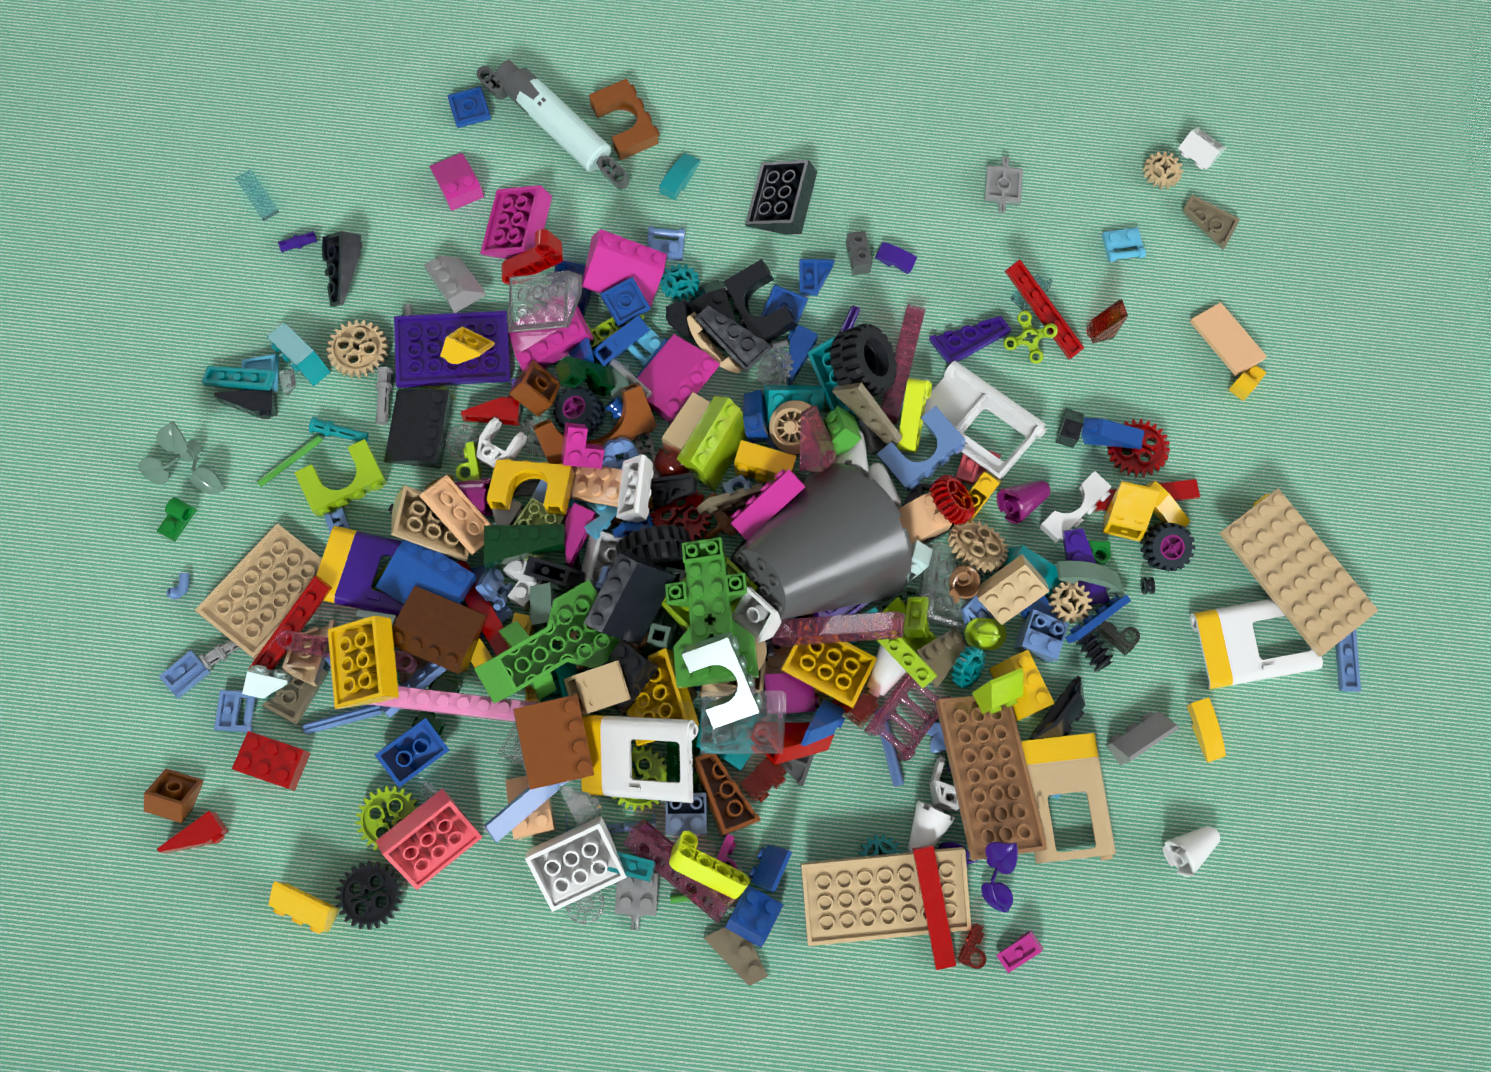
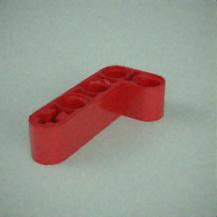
[501,229,563,285]

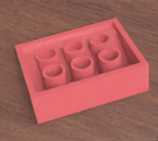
[376,788,483,890]

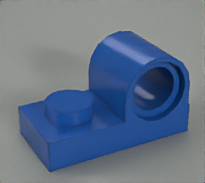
[612,514,654,538]

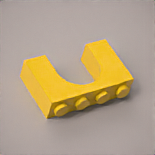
[487,459,575,515]

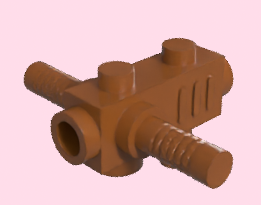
[703,492,747,540]

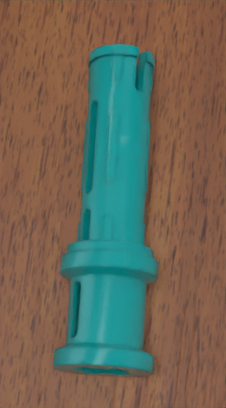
[309,416,369,442]

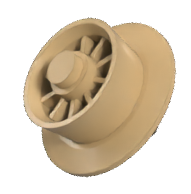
[769,400,821,454]

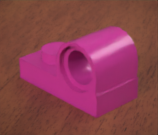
[716,834,737,869]
[996,930,1044,973]

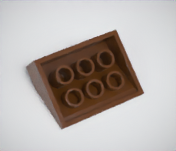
[392,586,487,674]

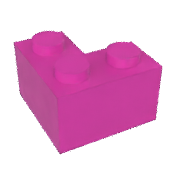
[561,422,604,469]

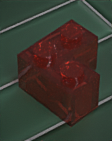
[832,693,880,729]
[739,757,787,803]

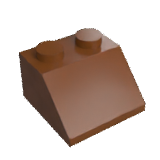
[509,360,561,417]
[144,769,203,823]

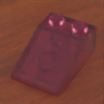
[800,405,836,472]

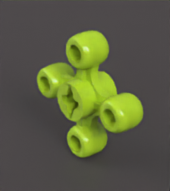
[1003,310,1058,364]

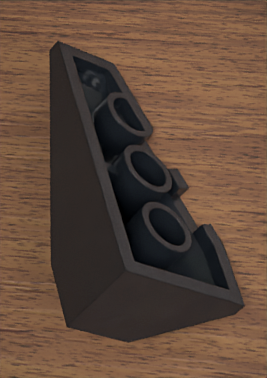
[322,231,362,307]

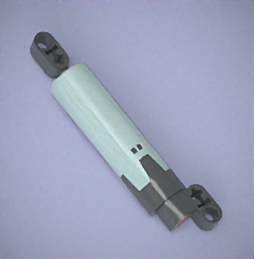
[476,60,629,189]

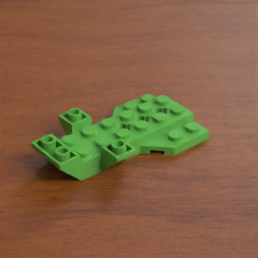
[665,537,759,688]
[474,580,621,704]

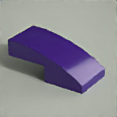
[875,242,917,274]

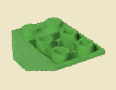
[803,406,862,467]

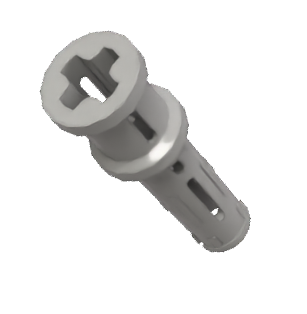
[375,367,394,425]
[199,640,240,670]

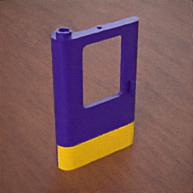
[316,525,452,617]

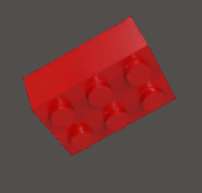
[232,731,311,791]

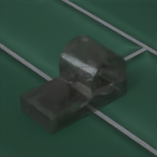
[1095,621,1140,656]

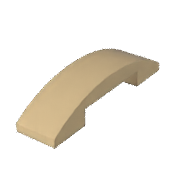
[687,312,743,374]

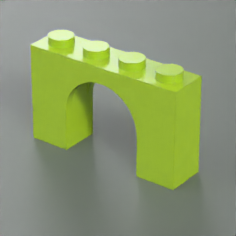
[294,439,387,517]

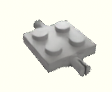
[984,156,1023,214]
[615,873,659,930]

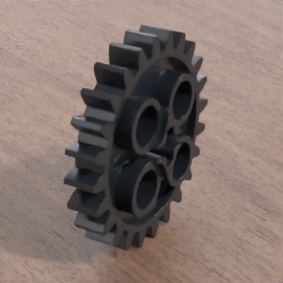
[335,861,404,930]

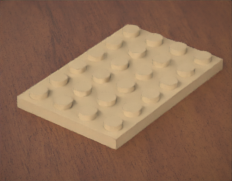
[195,523,322,659]

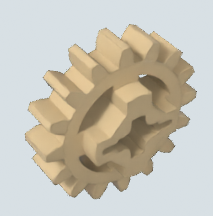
[1143,151,1183,190]
[1049,582,1092,624]

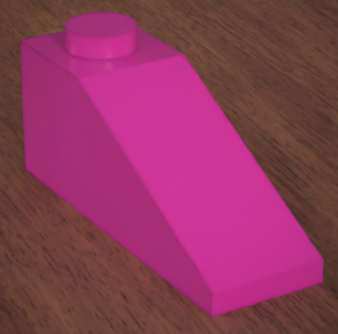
[565,503,597,568]

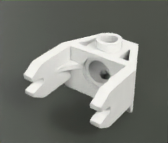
[476,417,527,469]
[929,756,959,813]

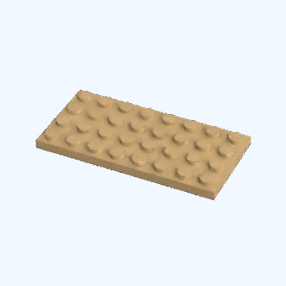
[1219,488,1379,657]
[801,847,971,946]

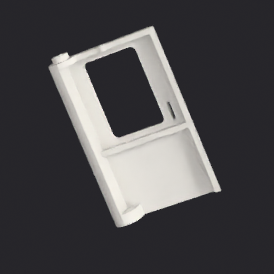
[923,361,1047,479]

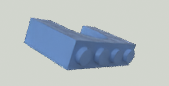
[877,406,966,492]

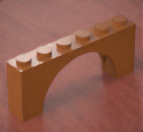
[533,382,657,464]

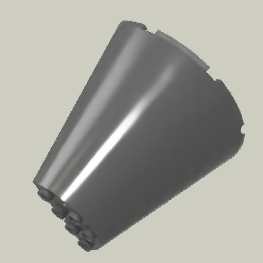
[733,463,912,619]

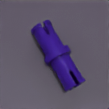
[278,231,318,253]

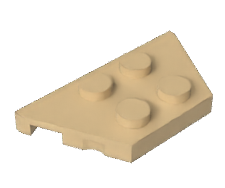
[282,620,338,686]

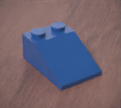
[375,718,450,787]
[749,844,792,894]

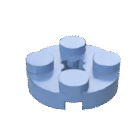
[602,437,639,469]

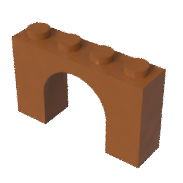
[589,78,660,161]

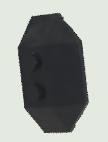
[690,280,736,350]
[1028,675,1086,740]

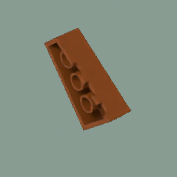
[693,751,761,837]

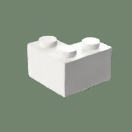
[503,559,547,612]

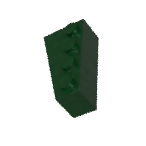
[484,524,565,569]

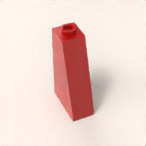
[751,723,834,765]

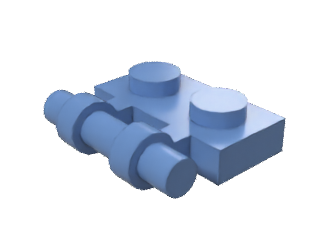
[475,566,513,611]

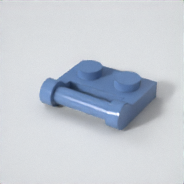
[647,226,685,261]
[214,690,257,733]

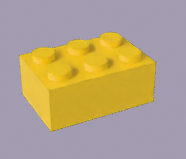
[734,440,796,484]

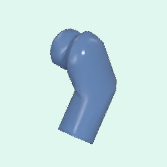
[167,573,190,600]

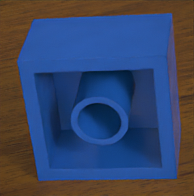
[725,885,784,948]

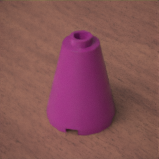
[454,478,493,516]
[996,480,1051,524]

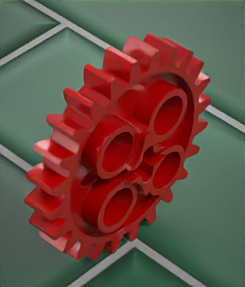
[1107,419,1170,478]
[649,490,712,541]

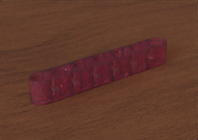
[881,304,926,424]
[771,612,905,646]
[277,630,417,673]

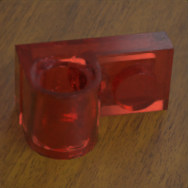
[956,923,987,969]

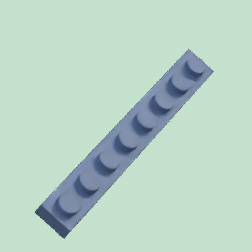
[379,605,513,718]

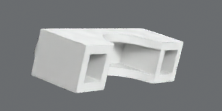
[1040,471,1112,543]

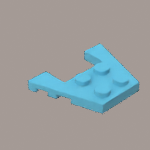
[567,499,618,540]

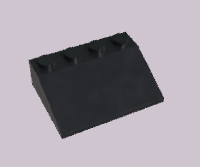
[745,160,817,235]
[384,388,453,469]
[583,548,676,645]

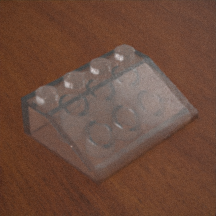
[508,271,582,333]
[918,542,983,631]
[701,691,786,754]

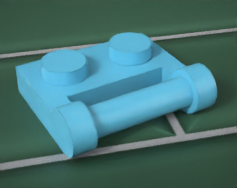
[1102,227,1146,262]
[628,326,663,367]

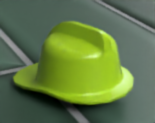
[965,618,1007,650]

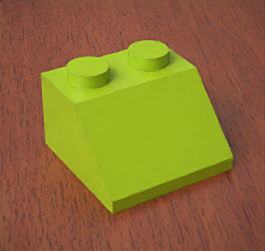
[972,668,1023,715]

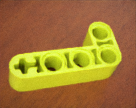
[897,378,932,453]
[669,831,750,899]

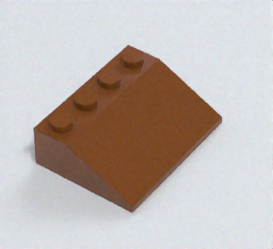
[513,695,594,790]

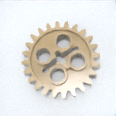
[326,319,389,379]
[947,519,1009,572]

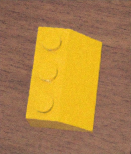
[989,650,1055,722]
[268,881,340,934]

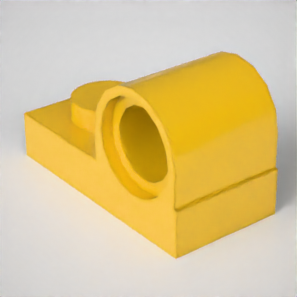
[1229,365,1267,401]

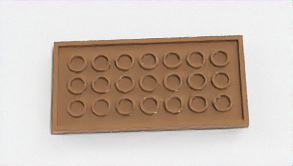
[935,696,1047,861]

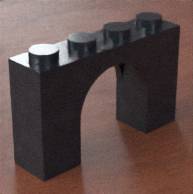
[724,259,798,343]

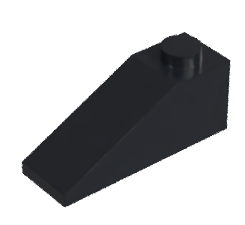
[215,388,277,419]
[523,555,585,590]

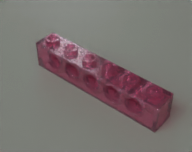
[623,818,737,923]

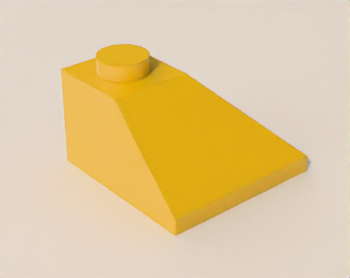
[440,326,495,364]

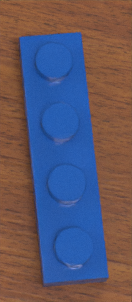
[1065,594,1131,644]

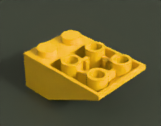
[1103,481,1160,541]

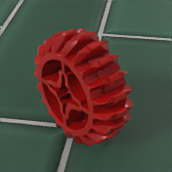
[930,474,975,525]

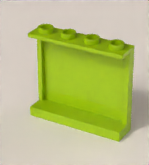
[867,597,938,688]

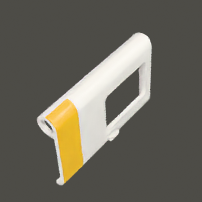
[1190,599,1323,690]
[581,715,698,803]

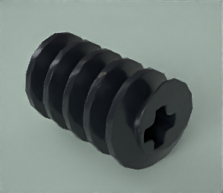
[1076,628,1114,672]

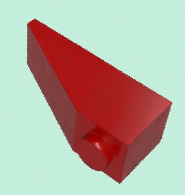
[461,396,523,426]
[157,811,229,853]

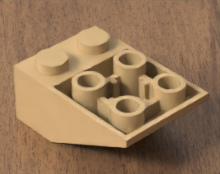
[564,660,631,716]

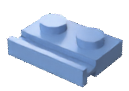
[159,650,211,699]

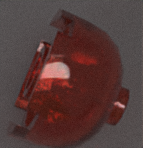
[654,448,690,477]

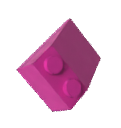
[429,153,484,211]

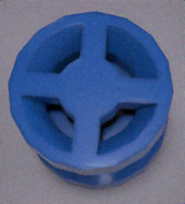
[605,396,623,419]

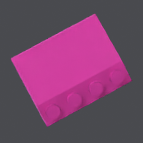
[480,185,552,259]
[582,229,667,308]
[508,292,594,371]
[637,334,720,425]
[731,468,805,540]

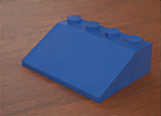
[376,540,477,605]

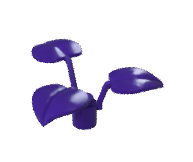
[939,842,1018,912]

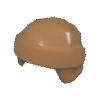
[948,565,980,603]

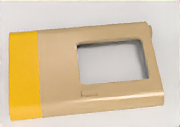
[1021,733,1116,864]

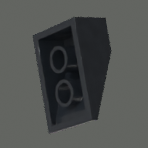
[607,639,659,715]

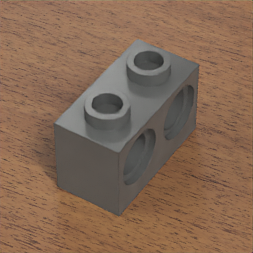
[845,231,872,276]

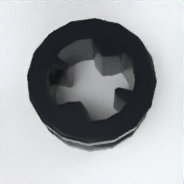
[1140,577,1155,595]

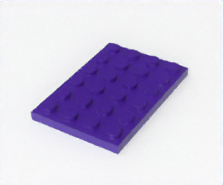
[394,311,511,388]

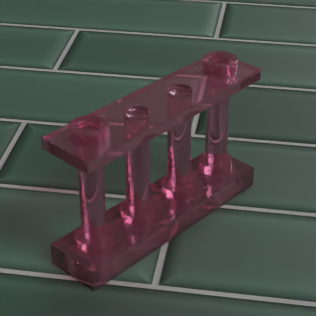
[864,673,951,761]

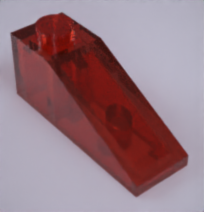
[1086,299,1128,343]

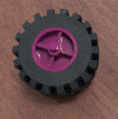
[553,386,606,436]
[1140,522,1195,571]

